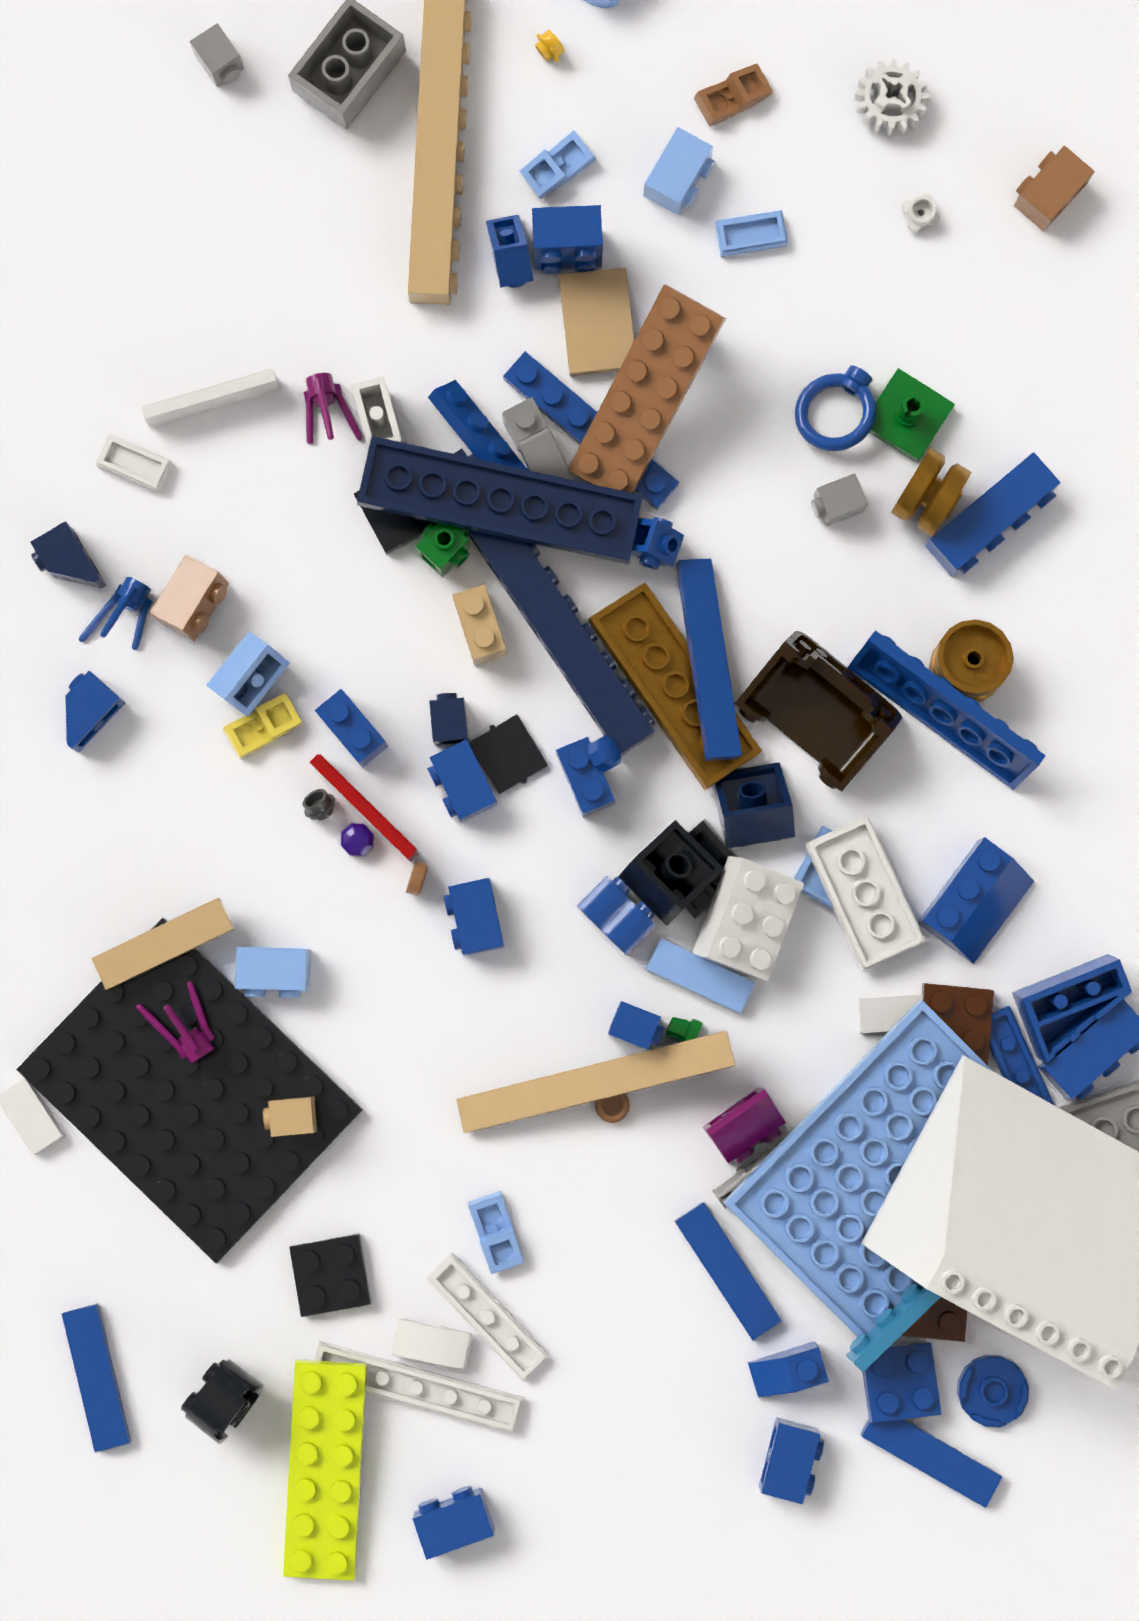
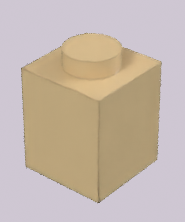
[263,1096,317,1137]

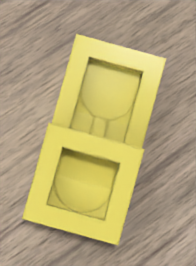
[223,693,302,759]

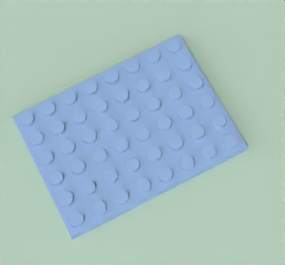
[723,1000,992,1337]

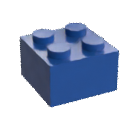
[532,205,603,274]

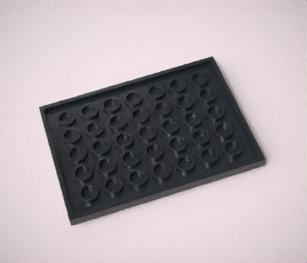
[16,917,364,1264]

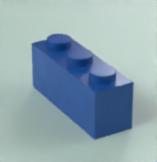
[1038,999,1139,1100]

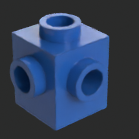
[631,517,684,570]

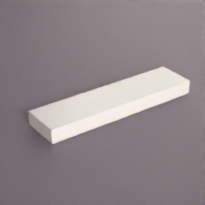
[141,368,280,428]
[426,1253,549,1382]

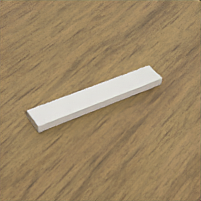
[314,1341,523,1433]

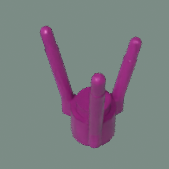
[303,372,363,444]
[136,981,215,1064]

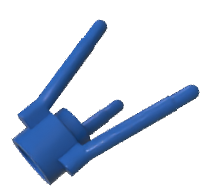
[78,577,153,650]

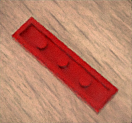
[309,754,418,862]

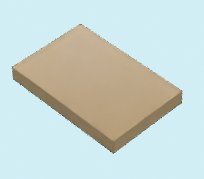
[559,267,634,377]

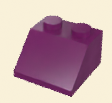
[702,1087,786,1164]

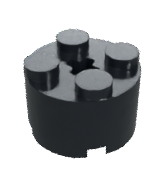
[181,1359,264,1444]

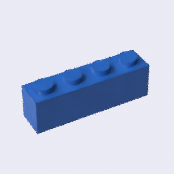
[925,452,1061,577]

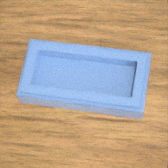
[715,210,788,257]

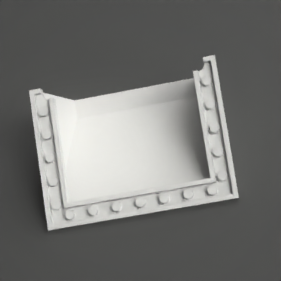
[862,1055,1139,1390]

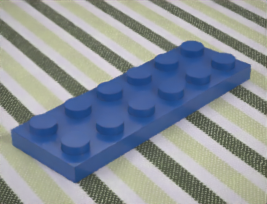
[847,630,1046,790]

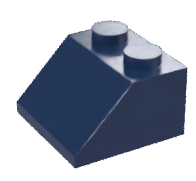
[714,762,795,849]

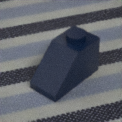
[30,521,107,589]

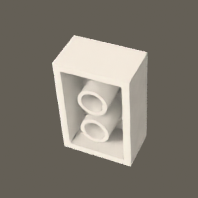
[692,856,804,981]

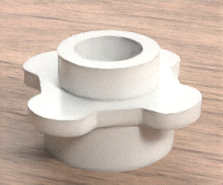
[902,194,940,232]

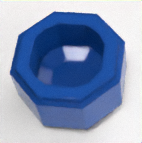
[588,735,622,772]

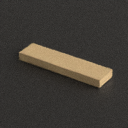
[91,898,235,990]

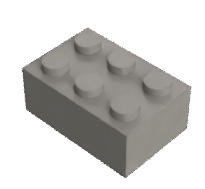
[288,0,406,129]

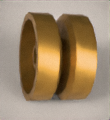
[891,447,972,537]
[929,619,1014,703]

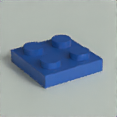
[862,1343,942,1423]

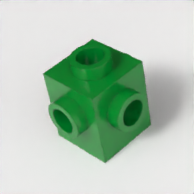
[415,522,470,578]

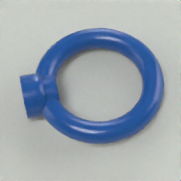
[795,365,876,451]

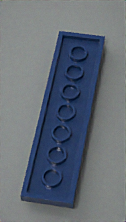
[357,436,643,564]

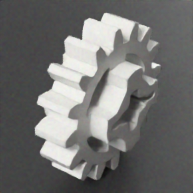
[854,59,929,136]

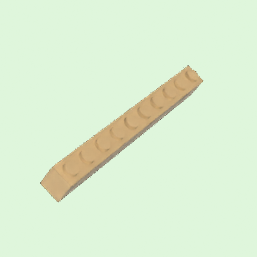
[408,0,472,305]

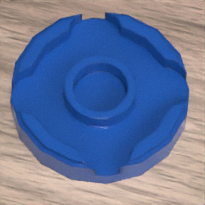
[957,1354,1029,1428]

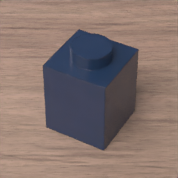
[429,693,469,746]

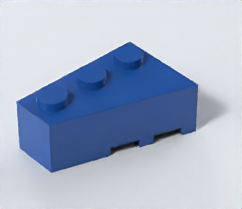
[1012,954,1132,1063]

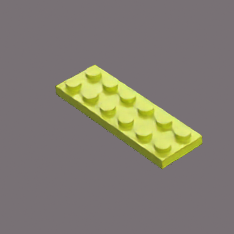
[283,1359,367,1581]

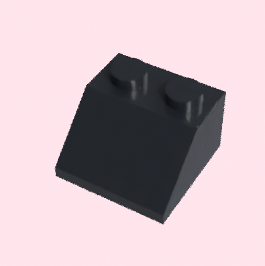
[618,820,724,926]

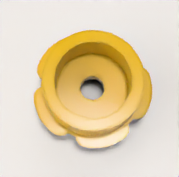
[535,29,565,62]

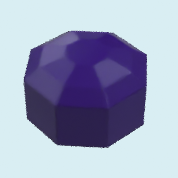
[340,823,374,857]

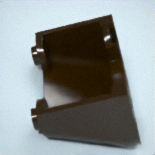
[734,631,902,792]

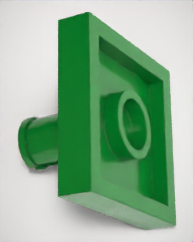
[870,368,955,463]

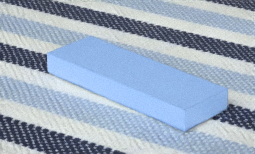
[646,938,755,1014]

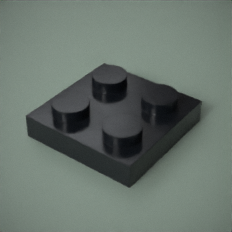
[289,1233,371,1317]

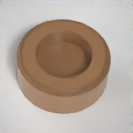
[405,860,428,896]
[595,1094,630,1123]

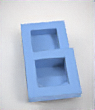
[519,130,596,198]
[468,1191,524,1274]

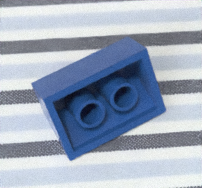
[917,837,1034,964]

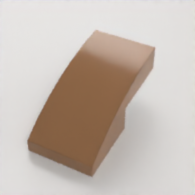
[694,63,773,127]

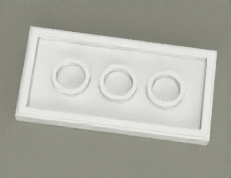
[804,815,926,971]

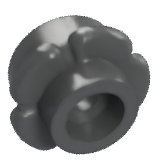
[302,789,335,821]

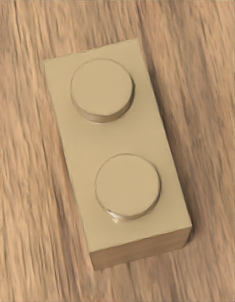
[452,584,507,666]

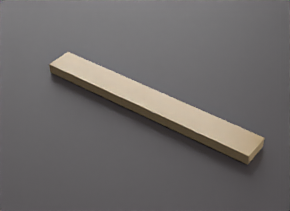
[456,1031,736,1133]

